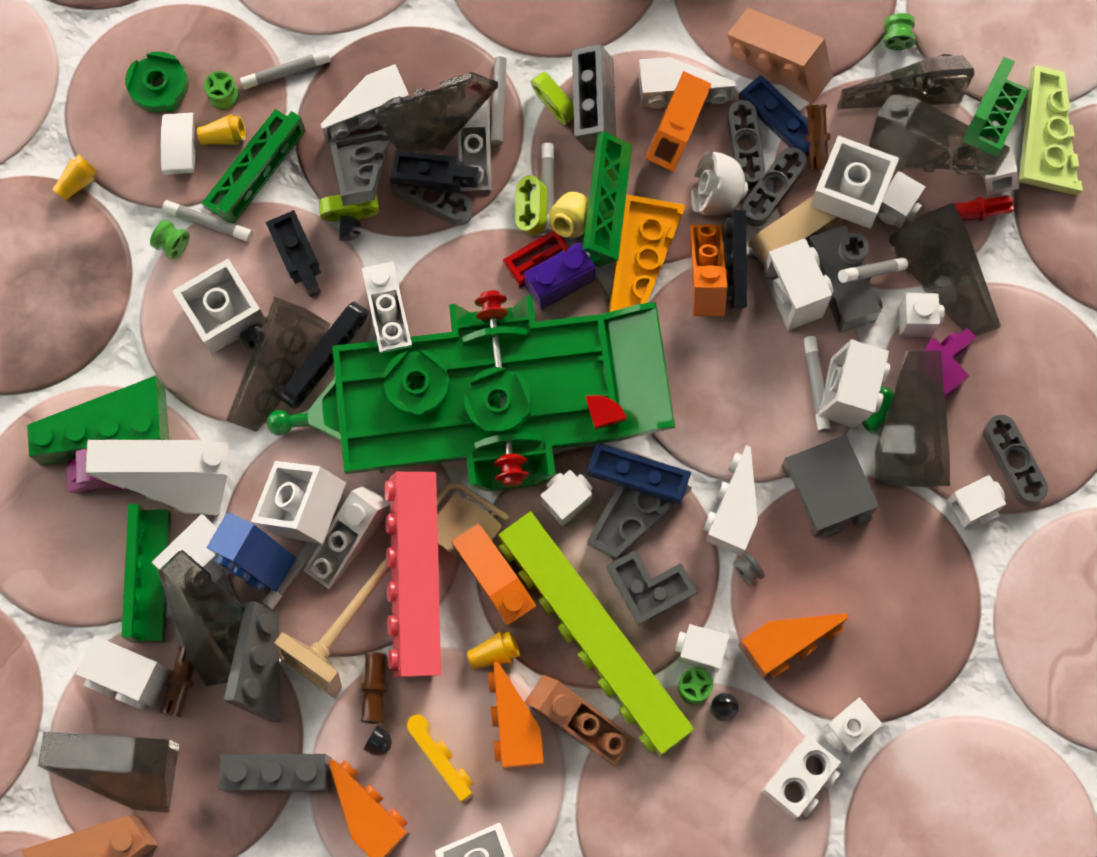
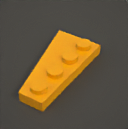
[609,194,686,312]

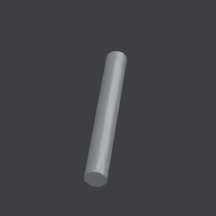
[491,56,507,145]

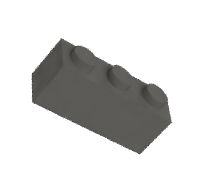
[572,44,616,150]
[808,225,883,333]
[219,754,332,792]

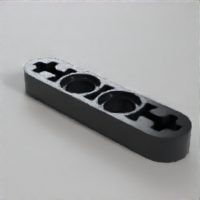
[280,301,369,409]

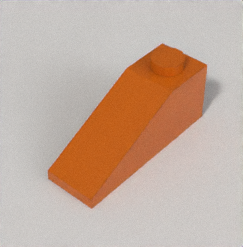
[451,523,536,625]

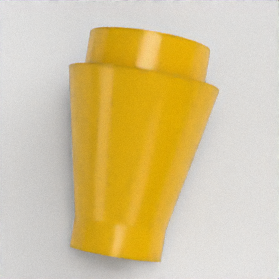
[197,114,246,145]
[52,154,98,201]
[467,631,520,670]

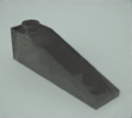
[837,54,975,110]
[374,72,498,154]
[226,296,331,432]
[875,350,950,487]
[158,550,244,686]
[38,732,179,813]

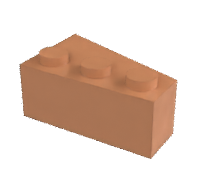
[727,8,833,104]
[21,815,158,857]

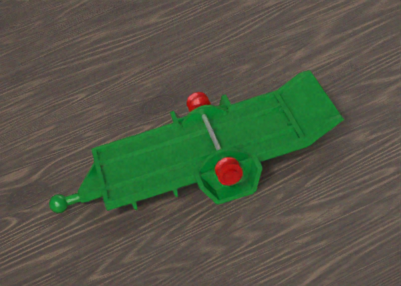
[267,290,676,491]

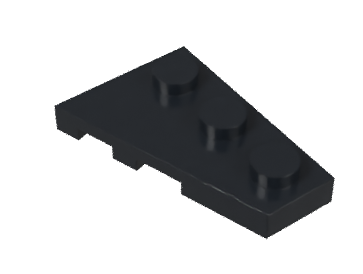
[724,210,747,308]

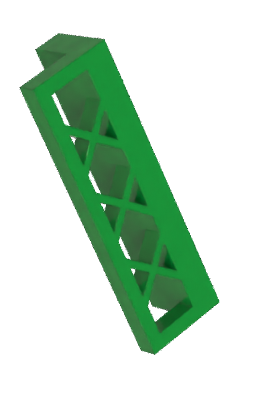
[962,57,1028,157]
[202,109,306,224]
[583,131,632,267]
[121,504,171,643]

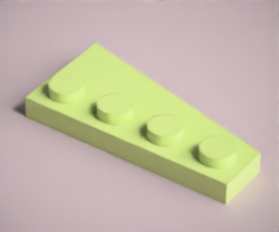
[1018,65,1083,196]

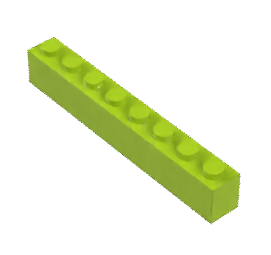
[498,511,694,757]

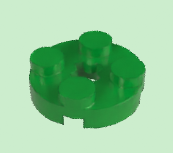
[125,51,189,112]
[384,350,451,418]
[464,367,532,435]

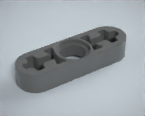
[727,100,765,189]
[742,147,806,226]
[389,180,473,226]
[983,415,1048,506]

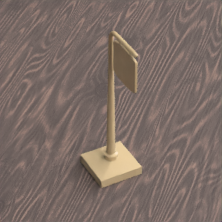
[274,483,509,698]

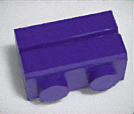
[524,243,596,310]

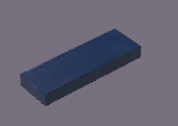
[738,75,809,156]
[586,442,691,505]

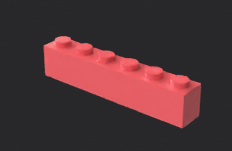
[385,471,441,678]

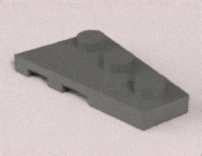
[329,129,391,206]
[587,485,692,560]
[224,602,281,722]

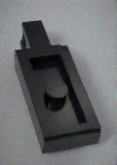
[390,150,479,190]
[265,210,321,297]

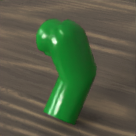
[862,386,895,434]

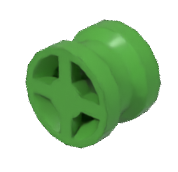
[884,13,916,50]
[204,71,239,110]
[150,220,190,259]
[678,667,713,704]

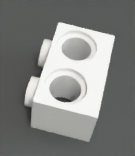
[761,735,841,819]

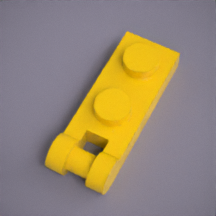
[407,714,474,803]

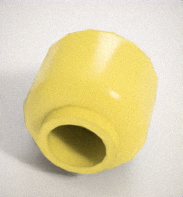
[549,192,589,239]

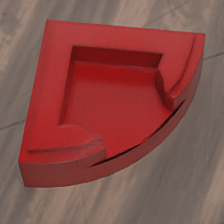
[585,395,627,430]

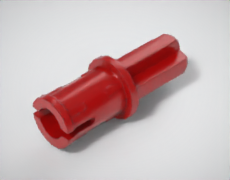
[948,195,1014,223]

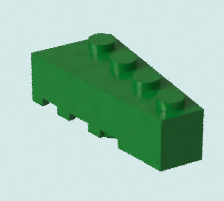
[27,375,169,466]

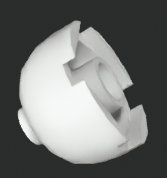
[691,152,748,216]

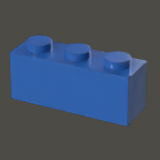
[206,512,296,592]

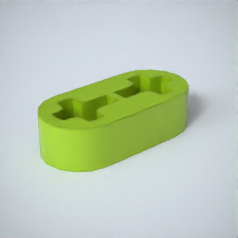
[530,72,574,125]
[515,175,547,236]
[319,195,379,222]

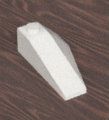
[85,440,228,516]

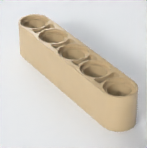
[748,195,845,267]

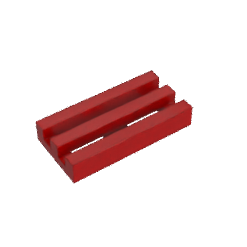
[503,230,569,288]

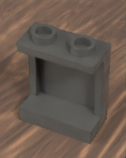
[781,435,879,538]

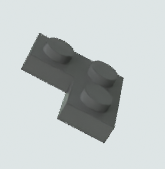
[606,550,698,626]

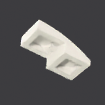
[161,112,196,175]

